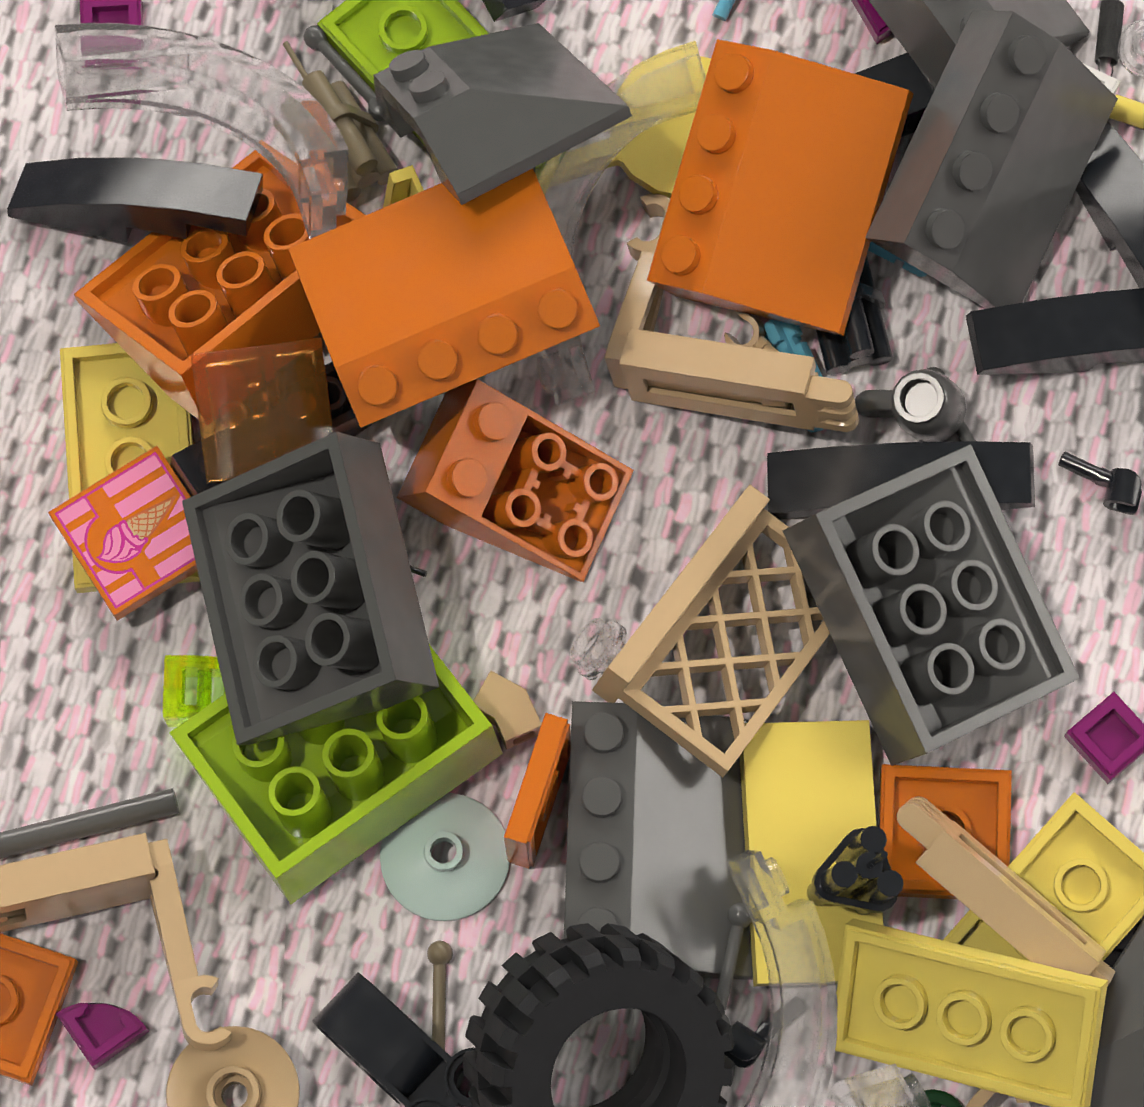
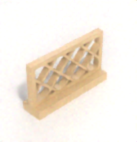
[592,484,830,778]

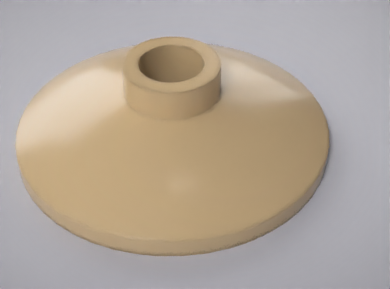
[166,1026,300,1107]

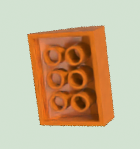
[647,39,914,336]
[74,145,365,425]
[288,168,600,428]

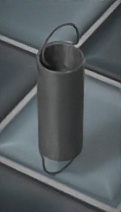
[1094,0,1124,77]

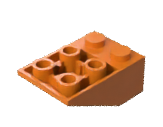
[396,379,634,582]

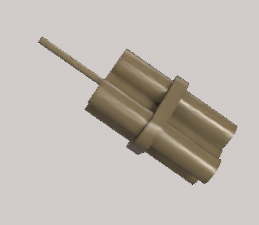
[283,41,398,203]

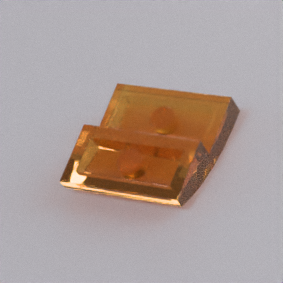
[190,337,333,483]

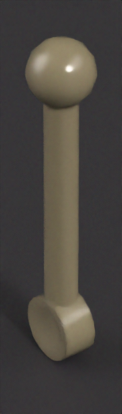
[427,940,453,1051]

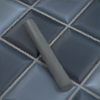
[0,788,179,859]

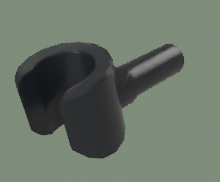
[1058,451,1142,515]
[724,996,804,1068]

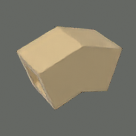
[473,671,542,750]

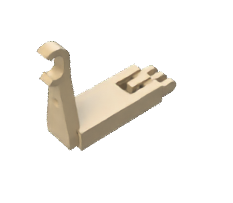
[604,194,859,432]
[897,796,1116,1107]
[0,833,232,1051]

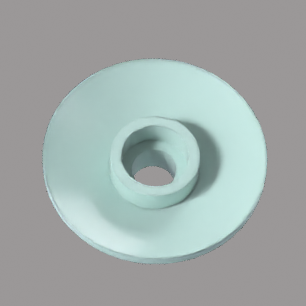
[380,793,510,921]

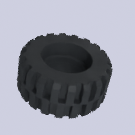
[463,923,735,1107]

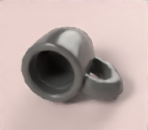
[855,369,966,442]

